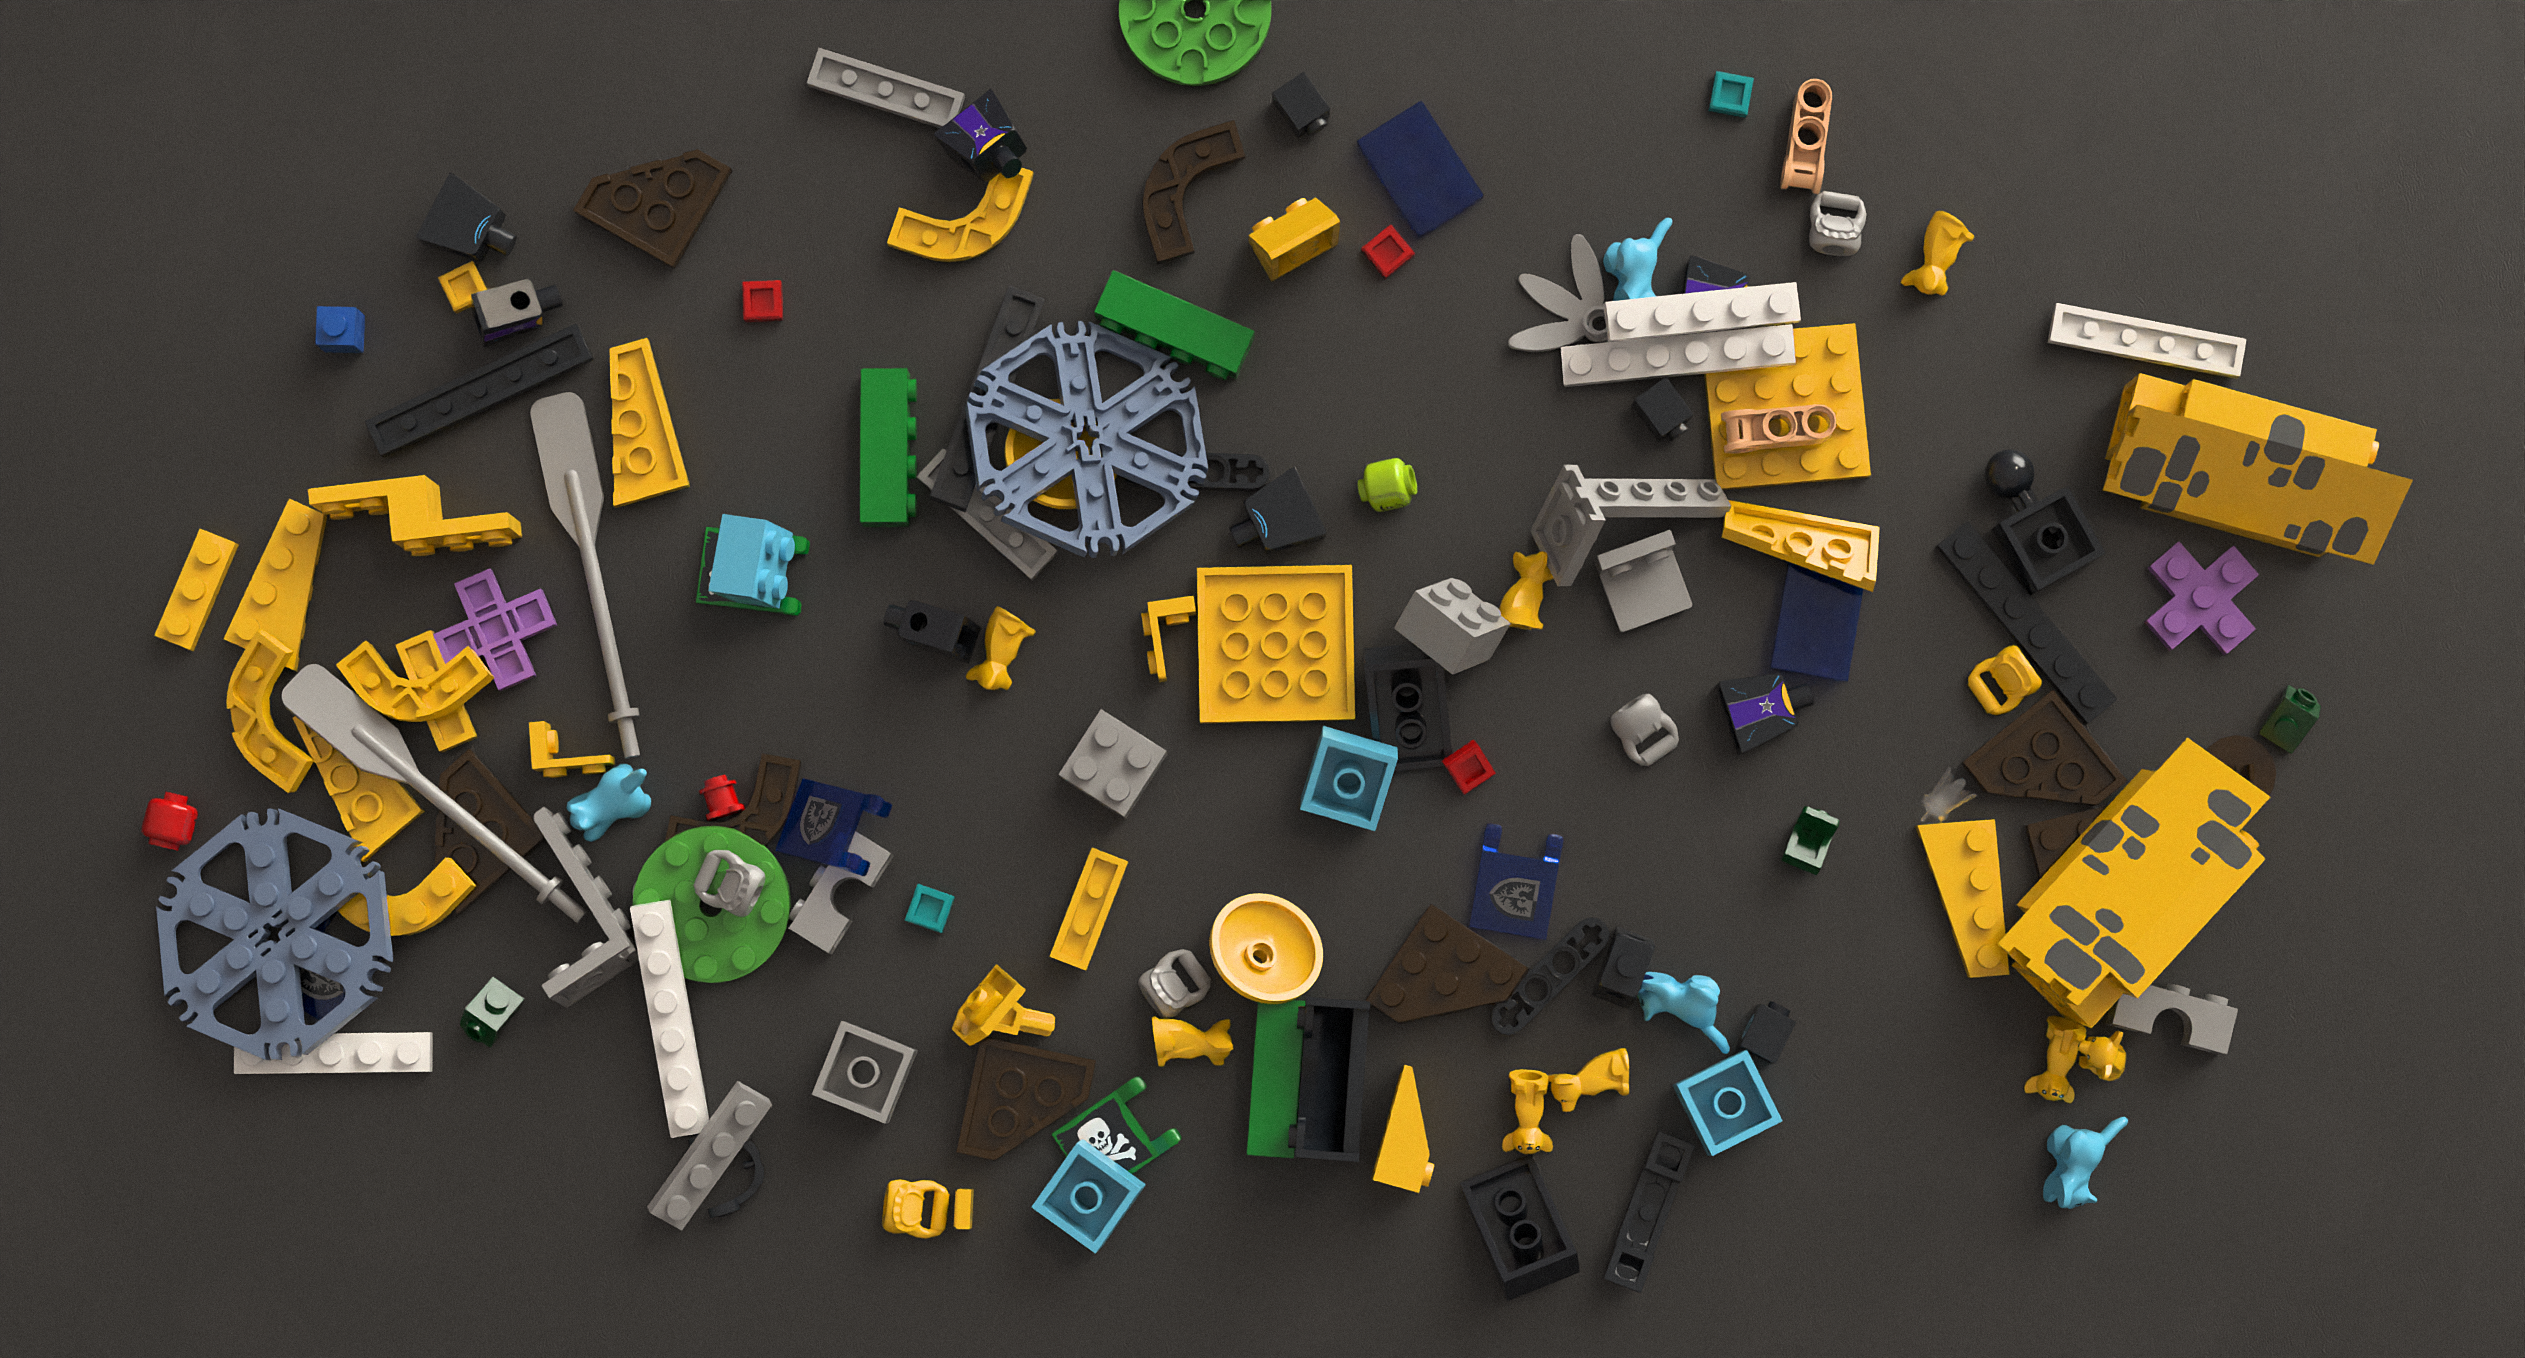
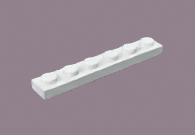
[1561,324,1796,387]
[630,900,709,1138]

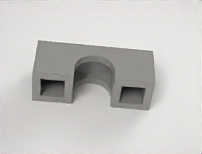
[789,829,894,954]
[2105,983,2238,1055]

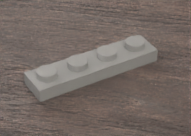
[807,48,965,128]
[917,448,1058,581]
[647,1081,772,1230]

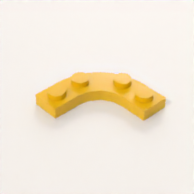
[887,168,1034,262]
[226,630,314,793]
[336,640,494,722]
[338,857,476,936]

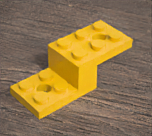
[308,475,522,556]

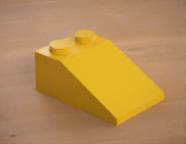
[1249,198,1340,282]
[1371,1065,1434,1193]

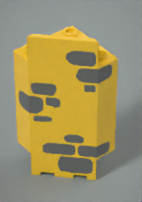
[2103,373,2413,565]
[1997,737,2270,1028]

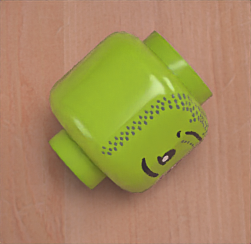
[1358,458,1417,512]

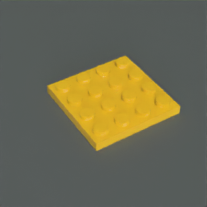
[1704,323,1871,490]
[1197,565,1355,724]

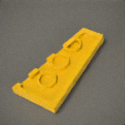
[610,338,690,508]
[224,499,327,672]
[1722,500,1879,592]
[293,716,425,862]
[1915,819,2009,978]

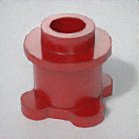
[698,775,745,822]

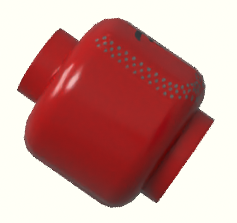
[142,791,198,851]

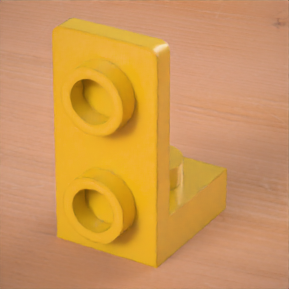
[1141,596,1196,682]
[529,721,615,778]

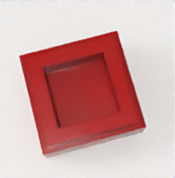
[1361,224,1415,280]
[742,280,783,322]
[1442,740,1496,795]

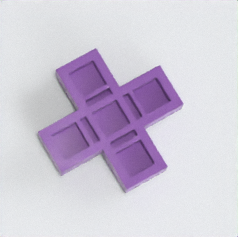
[2144,541,2259,655]
[433,569,558,691]

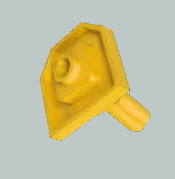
[952,964,1055,1046]

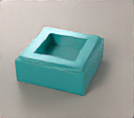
[1708,71,1754,118]
[905,884,955,933]

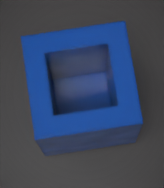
[315,306,365,353]

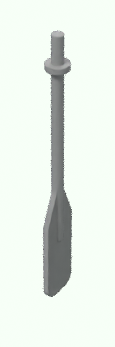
[530,392,640,759]
[282,664,588,924]

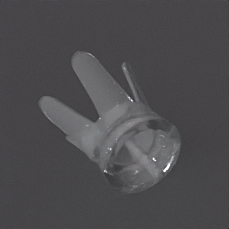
[1919,767,1978,823]

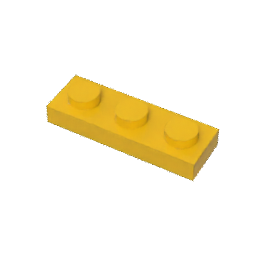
[154,529,239,651]
[395,630,478,753]
[1049,848,1128,971]

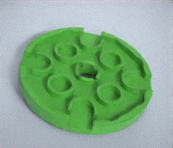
[1119,0,1271,86]
[633,826,791,983]

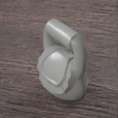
[1809,191,1867,256]
[1610,694,1679,767]
[693,849,765,917]
[1138,949,1211,1019]

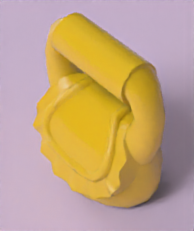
[1967,645,2042,716]
[882,1179,950,1239]

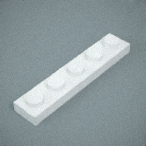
[1603,282,1801,343]
[2047,303,2246,379]
[234,1032,433,1074]

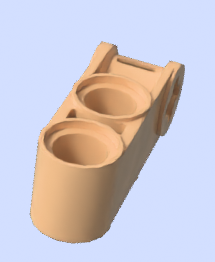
[1780,79,1832,194]
[1721,404,1837,454]

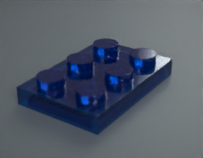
[1357,100,1484,239]
[1770,562,1864,682]

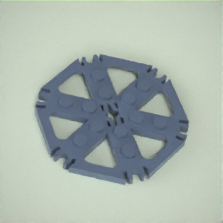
[965,321,1208,558]
[156,808,393,1061]

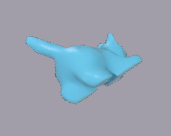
[1603,218,1672,301]
[566,763,651,842]
[1637,972,1730,1054]
[2043,1117,2128,1209]

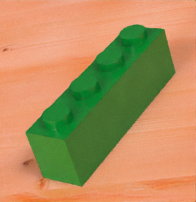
[1094,270,1255,380]
[860,368,917,527]
[1247,1000,1305,1158]

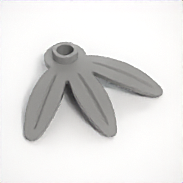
[1508,234,1608,352]

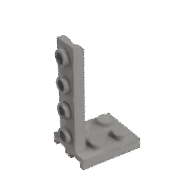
[1530,465,1732,586]
[534,807,639,1008]

